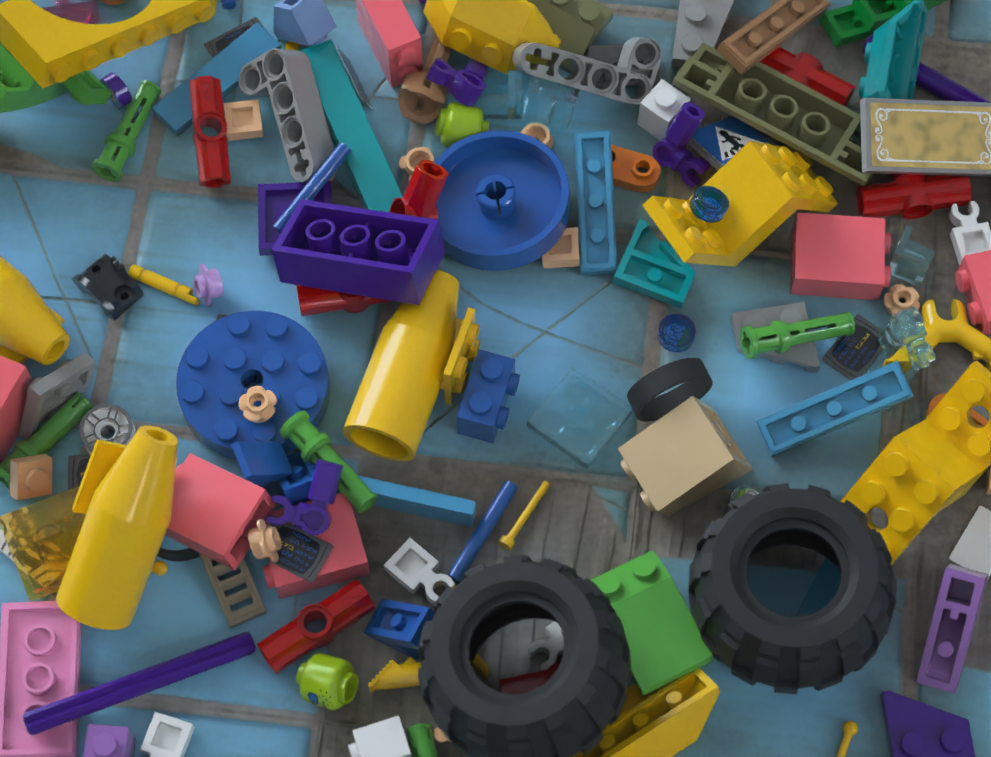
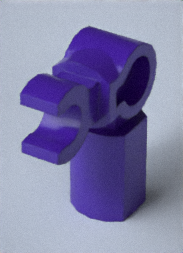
[427,58,489,107]
[652,102,710,188]
[266,459,344,535]

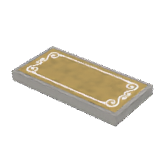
[860,98,991,177]

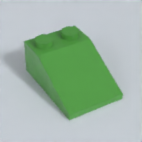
[591,550,714,695]

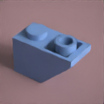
[273,0,337,46]

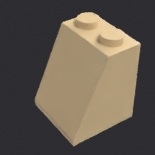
[618,396,753,516]

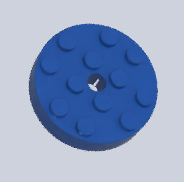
[434,130,571,271]
[176,311,330,460]

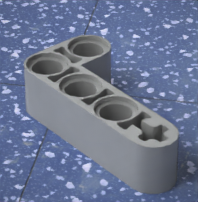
[512,37,662,105]
[238,48,338,182]

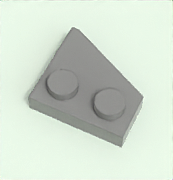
[730,302,820,373]
[19,352,95,441]

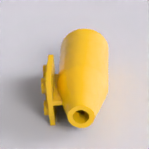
[0,256,70,366]
[342,270,481,461]
[56,425,178,630]

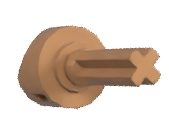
[398,35,453,125]

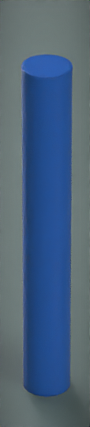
[272,142,351,234]
[447,480,518,584]

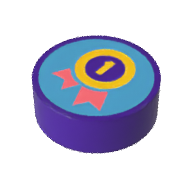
[100,72,132,109]

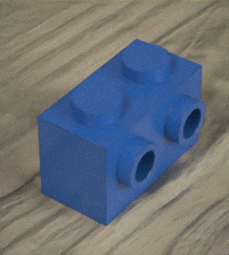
[457,349,520,443]

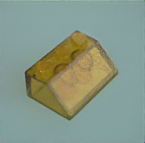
[0,486,86,602]

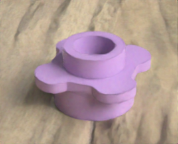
[193,264,223,307]

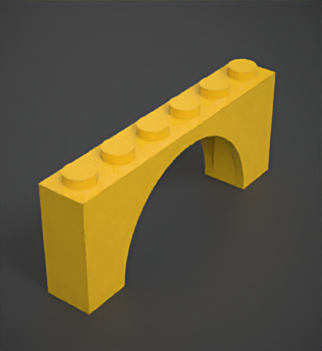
[0,0,218,89]

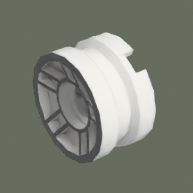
[79,404,136,456]

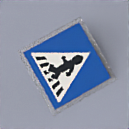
[688,115,778,170]

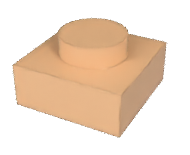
[223,99,264,141]
[542,227,580,268]
[10,454,53,500]

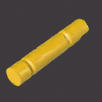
[128,264,200,306]

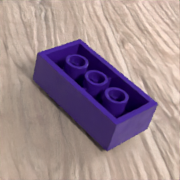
[272,199,445,305]

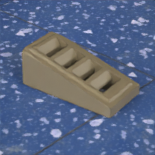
[199,553,267,629]

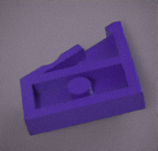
[880,691,976,757]

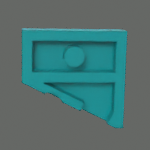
[613,219,696,309]

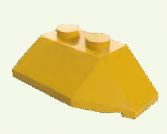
[423,0,561,74]
[572,668,720,757]

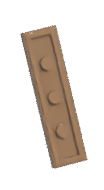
[716,0,831,75]

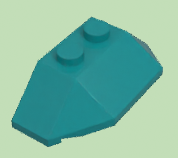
[859,0,928,100]

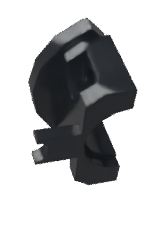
[71,254,144,321]

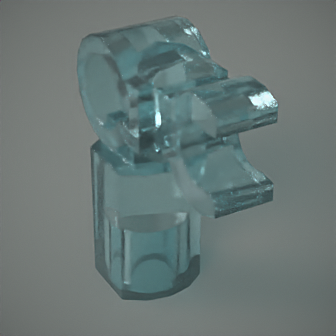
[877,306,936,371]

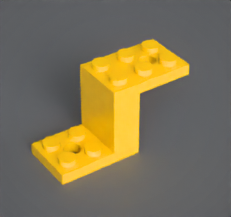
[642,141,839,267]
[840,361,991,566]

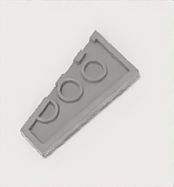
[671,0,735,67]

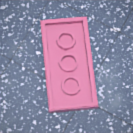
[0,601,82,757]

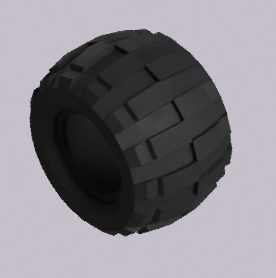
[688,483,897,694]
[418,555,631,757]

